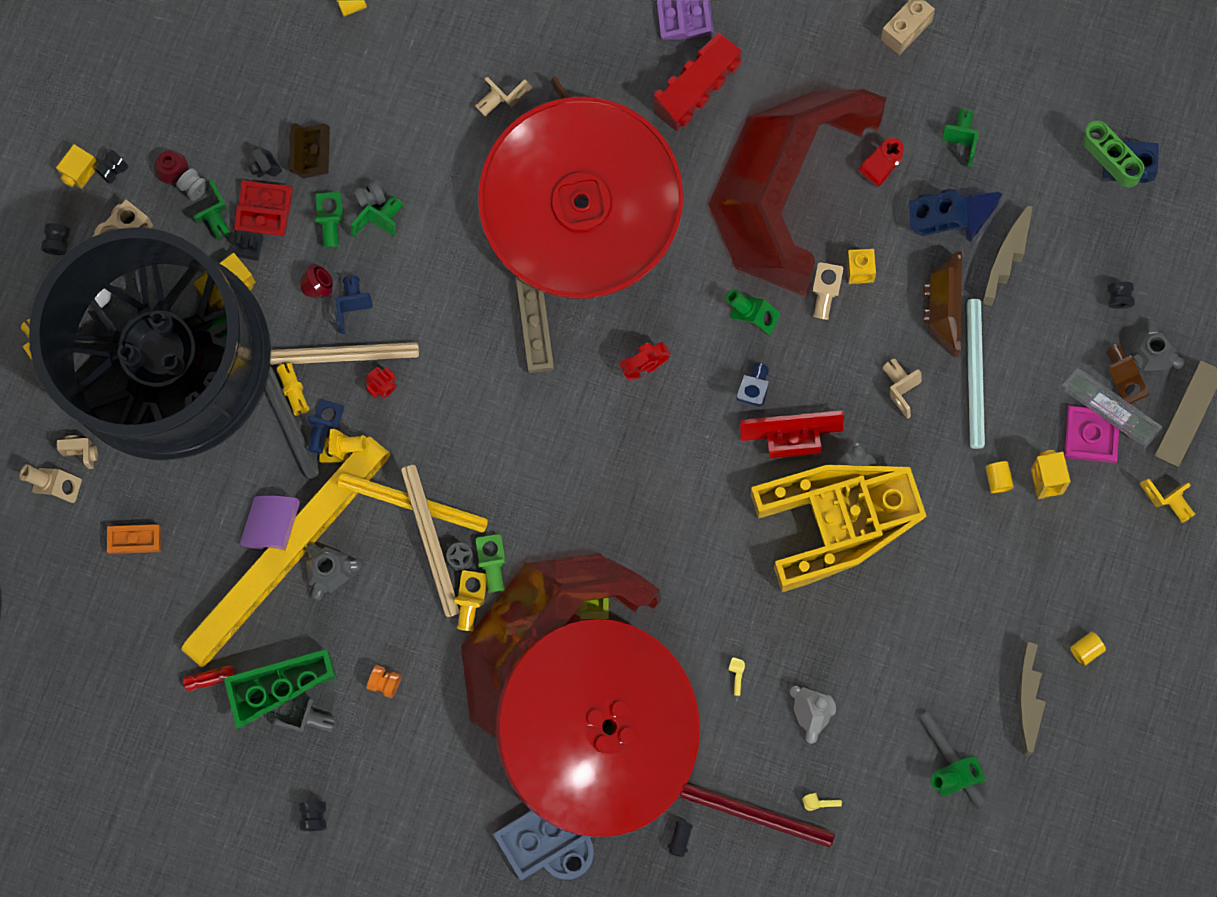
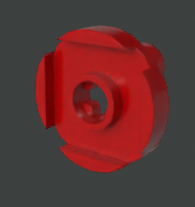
[619,342,671,381]

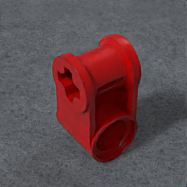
[858,138,904,187]

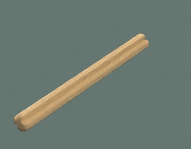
[271,342,419,365]
[401,465,460,617]

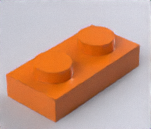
[107,524,161,554]

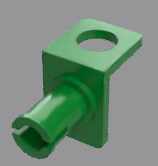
[942,109,979,167]
[193,179,231,240]
[315,192,343,247]
[351,196,403,238]
[726,289,780,335]
[930,756,986,797]

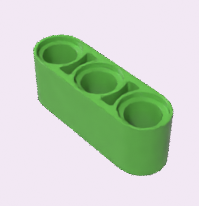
[1082,121,1144,188]

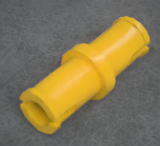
[277,363,310,416]

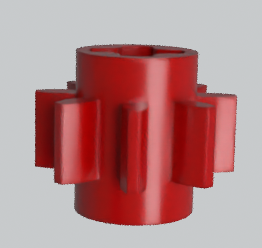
[365,367,397,399]

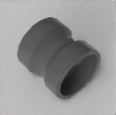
[352,179,386,211]

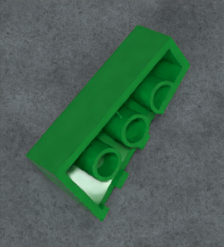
[224,649,337,730]

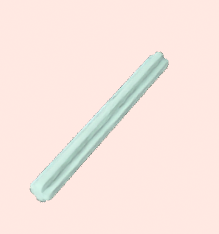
[967,299,985,449]

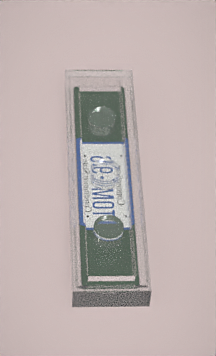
[1061,368,1163,448]

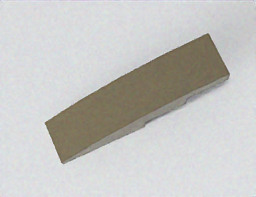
[982,206,1033,306]
[1155,360,1217,467]
[1018,642,1046,757]

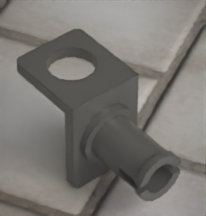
[273,698,336,735]

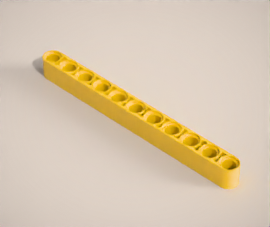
[181,437,390,667]

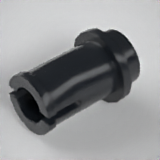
[667,821,693,857]

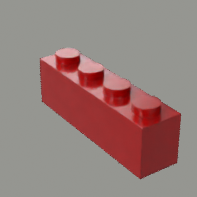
[653,33,742,131]

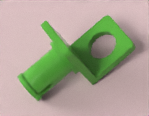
[476,534,506,593]

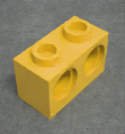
[1031,450,1070,499]

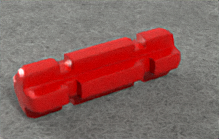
[183,666,235,691]

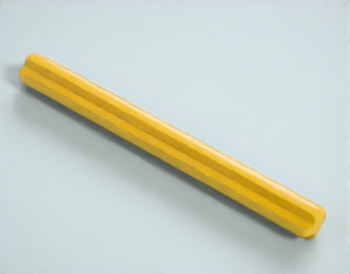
[337,473,488,532]

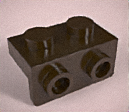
[288,123,330,178]

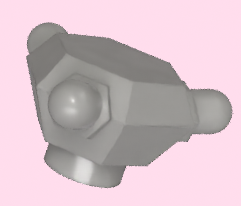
[790,686,836,743]

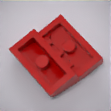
[234,180,293,236]

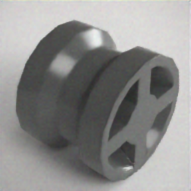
[446,542,474,572]

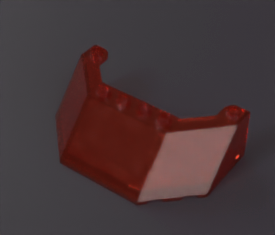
[708,89,887,297]
[461,553,661,741]

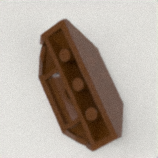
[923,251,962,357]

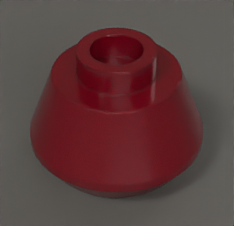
[154,151,188,184]
[300,265,333,298]

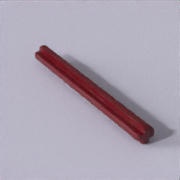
[680,784,835,847]

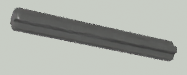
[265,365,319,479]

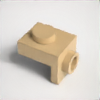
[57,435,98,469]

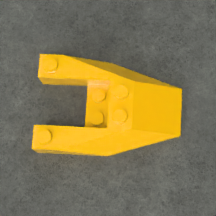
[750,465,927,592]

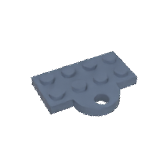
[493,811,594,881]

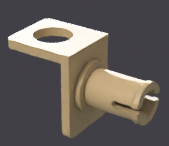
[475,77,532,117]
[813,262,843,320]
[883,359,922,419]
[20,464,82,503]

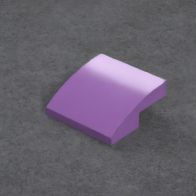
[657,0,714,40]
[240,496,300,550]

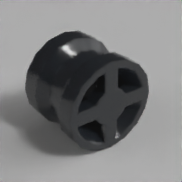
[1107,281,1135,309]

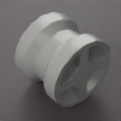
[177,169,209,201]

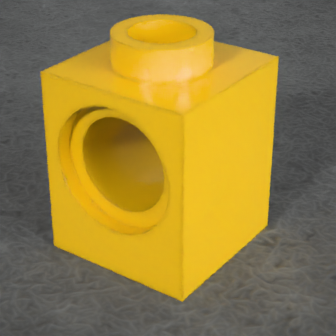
[56,144,97,189]
[847,249,876,284]

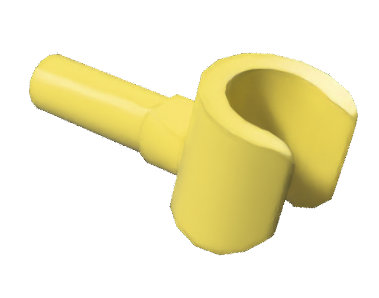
[728,657,745,696]
[802,793,842,811]

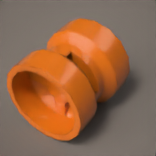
[367,665,402,699]

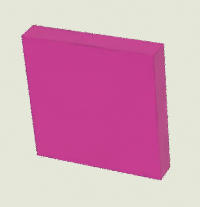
[1064,406,1119,463]

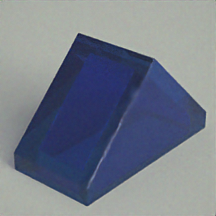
[964,192,1003,242]

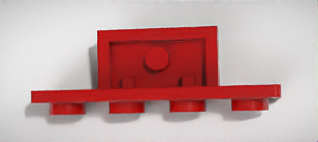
[740,411,844,458]

